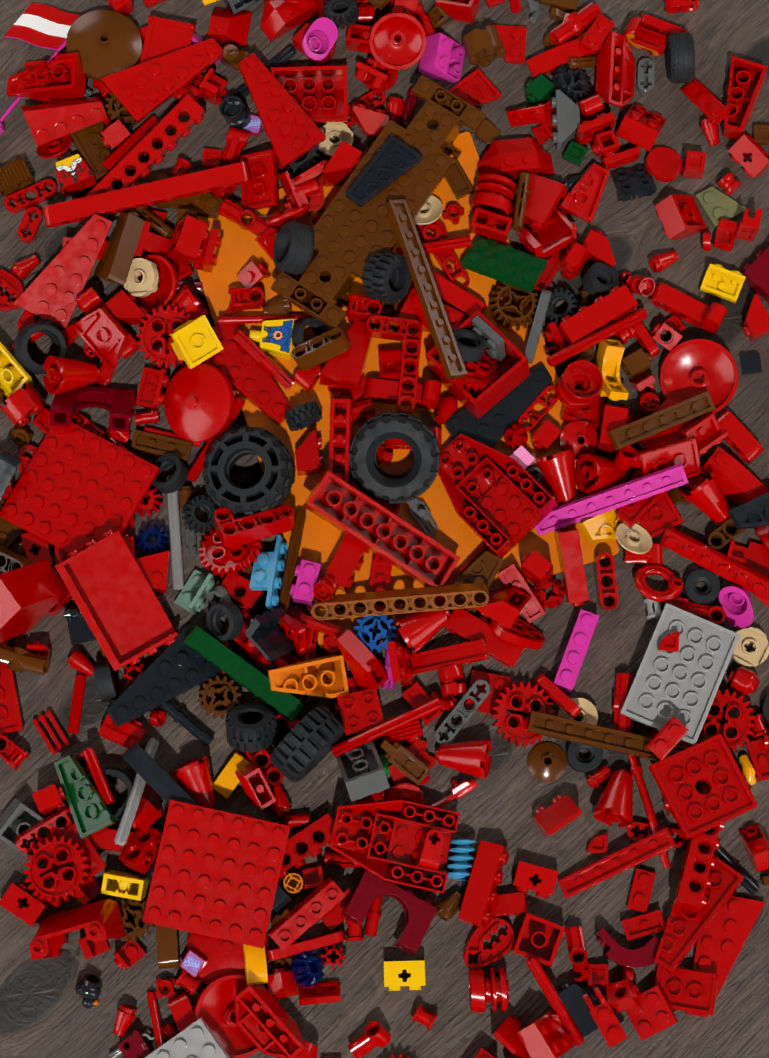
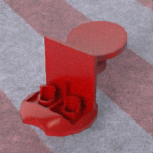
[265,159,327,228]

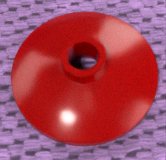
[36,134,72,159]
[559,420,598,459]

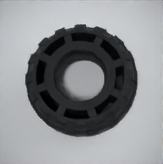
[349,412,440,504]
[202,426,295,518]

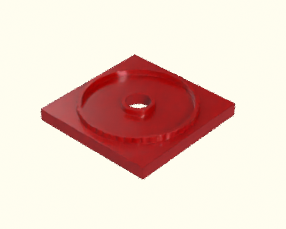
[649,734,758,840]

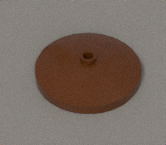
[66,10,142,81]

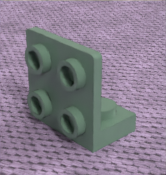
[174,569,216,616]

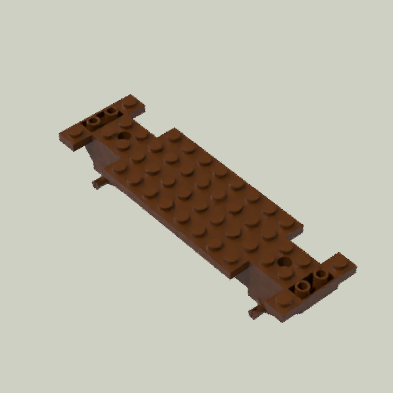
[271,75,486,328]

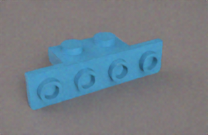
[249,535,288,610]

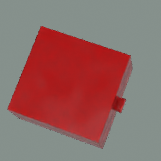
[425,310,530,420]
[0,560,69,642]

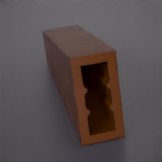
[94,210,145,285]

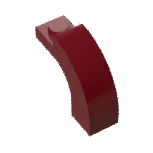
[595,928,660,968]

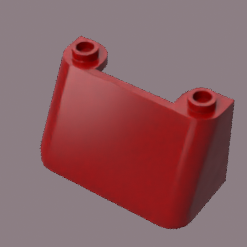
[29,899,126,960]

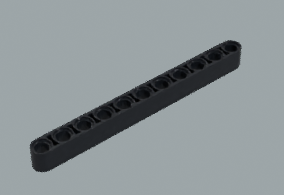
[121,741,292,914]

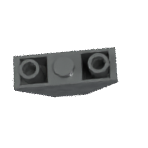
[551,90,580,150]

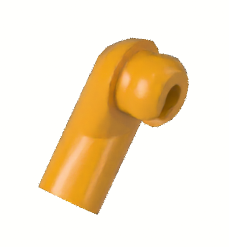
[739,755,757,786]

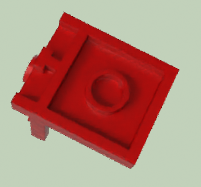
[387,639,489,687]

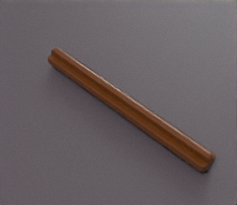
[277,510,306,625]

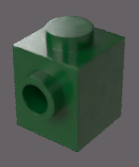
[524,74,555,105]

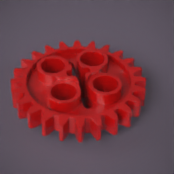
[136,305,192,369]
[438,345,500,392]
[198,529,263,578]
[490,681,555,747]
[697,689,757,753]
[23,836,91,904]

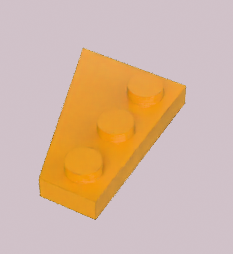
[579,507,641,542]

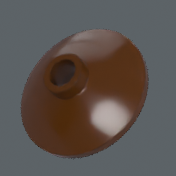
[527,742,567,782]

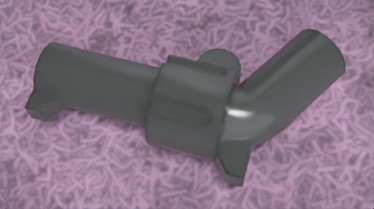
[526,0,544,23]

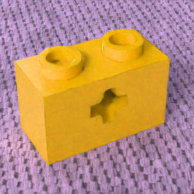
[101,869,148,901]
[383,960,426,991]

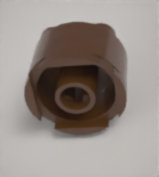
[462,25,505,68]

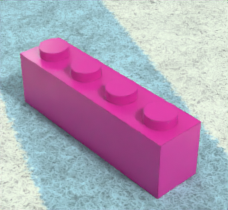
[553,609,600,693]

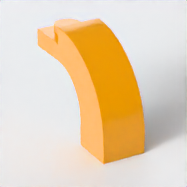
[595,339,629,401]

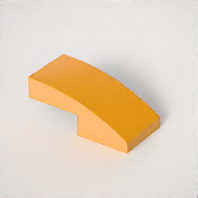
[213,752,252,799]
[242,944,268,985]

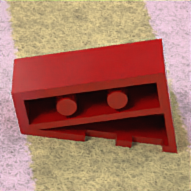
[395,288,465,333]
[135,551,171,594]

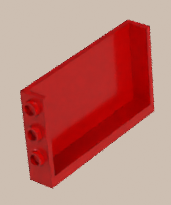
[55,529,178,671]

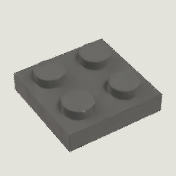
[472,315,506,363]

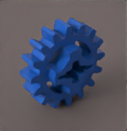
[354,615,396,654]

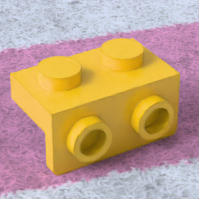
[700,264,746,303]

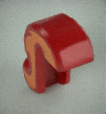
[623,17,667,56]

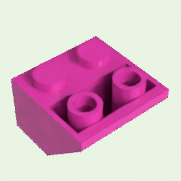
[418,33,465,83]

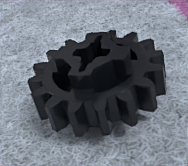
[552,63,592,102]

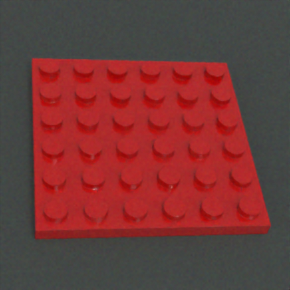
[0,423,160,553]
[142,799,291,948]

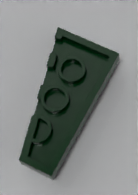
[54,755,117,839]

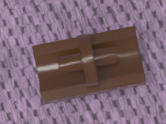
[220,44,249,71]

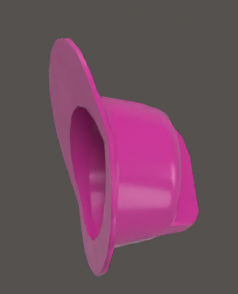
[302,17,338,60]
[718,584,754,629]

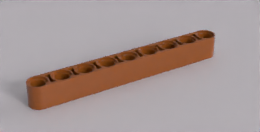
[311,583,489,620]

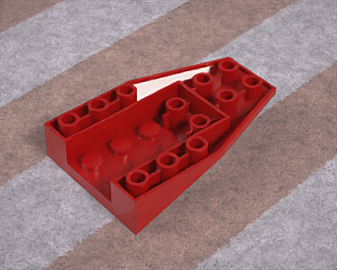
[438,433,558,559]
[329,800,460,894]

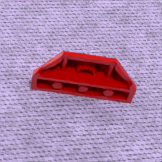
[260,0,330,43]
[595,31,635,108]
[477,137,554,179]
[235,984,306,1058]

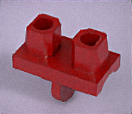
[355,57,391,90]

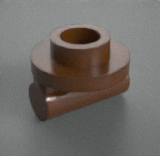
[11,427,34,446]

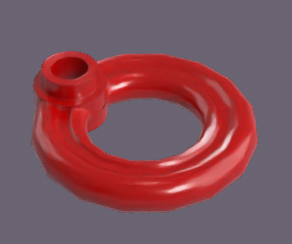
[634,564,684,602]

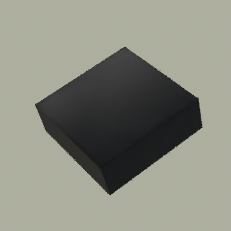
[739,353,762,375]

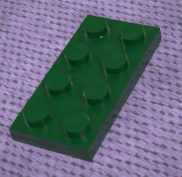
[461,235,548,293]

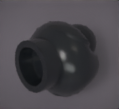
[75,974,101,1009]

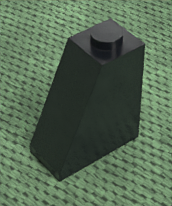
[557,982,619,1037]

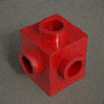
[592,129,621,161]

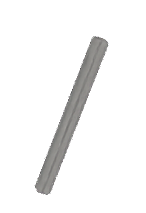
[166,475,184,590]
[114,738,159,846]

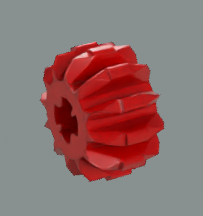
[135,487,162,518]

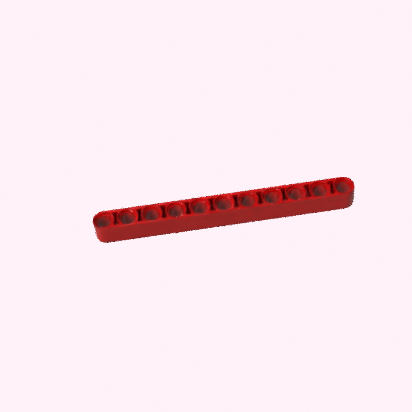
[42,162,251,228]

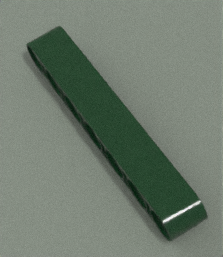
[183,625,306,722]

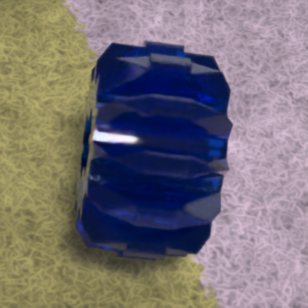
[136,524,170,556]
[290,951,325,987]

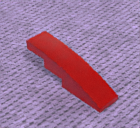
[526,36,603,78]

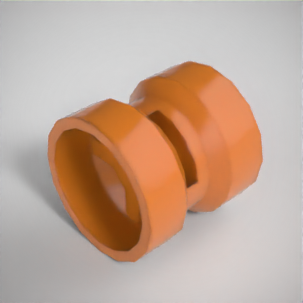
[283,873,304,894]

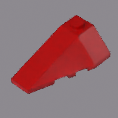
[7,52,86,99]

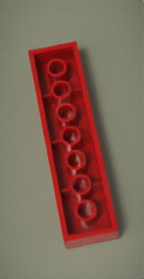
[303,471,460,587]

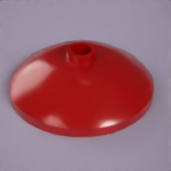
[369,12,426,70]
[127,254,177,313]

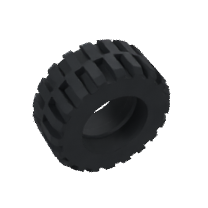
[270,706,345,783]

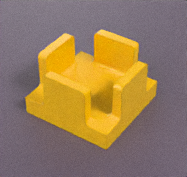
[170,315,224,369]

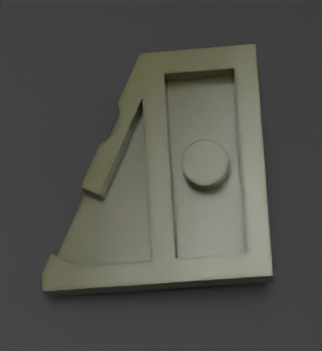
[695,187,746,229]

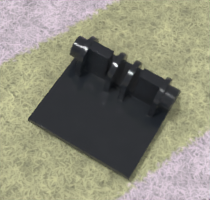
[610,164,657,202]
[64,604,96,645]

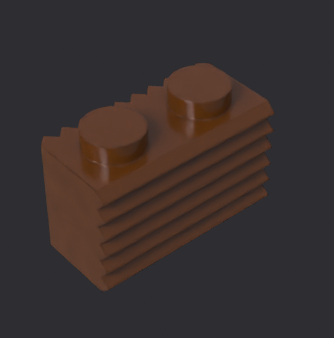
[0,158,35,199]

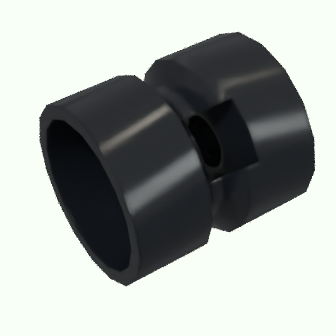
[220,96,251,129]

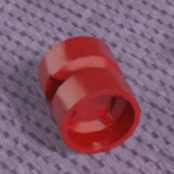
[437,665,467,698]

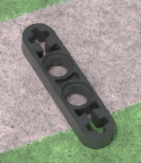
[524,289,552,364]
[435,680,492,744]

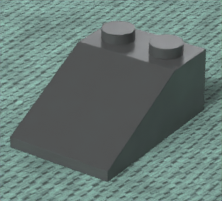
[335,740,390,802]
[0,798,58,869]

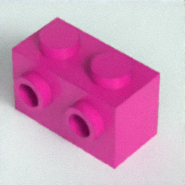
[290,560,322,606]

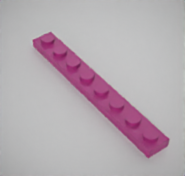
[535,463,689,536]

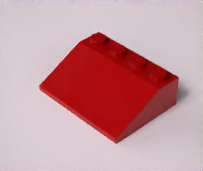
[271,65,348,123]

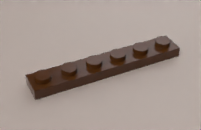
[607,391,716,451]

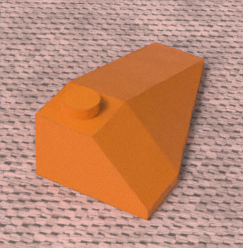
[268,654,349,698]

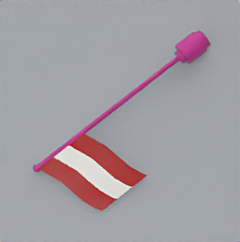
[0,3,82,136]

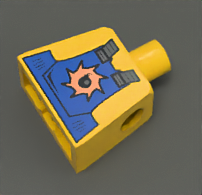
[249,319,295,360]

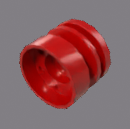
[470,173,516,217]
[556,360,604,410]
[469,967,509,1013]

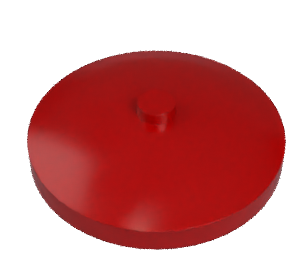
[660,339,739,417]
[164,363,235,442]
[187,932,269,985]
[194,974,268,1058]

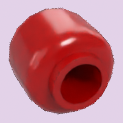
[728,667,760,696]

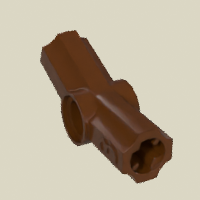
[0,644,50,675]

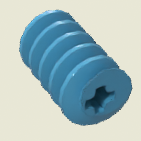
[447,838,476,882]

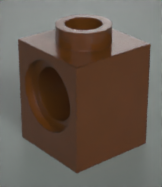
[620,348,652,380]

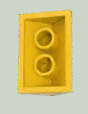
[0,342,35,398]

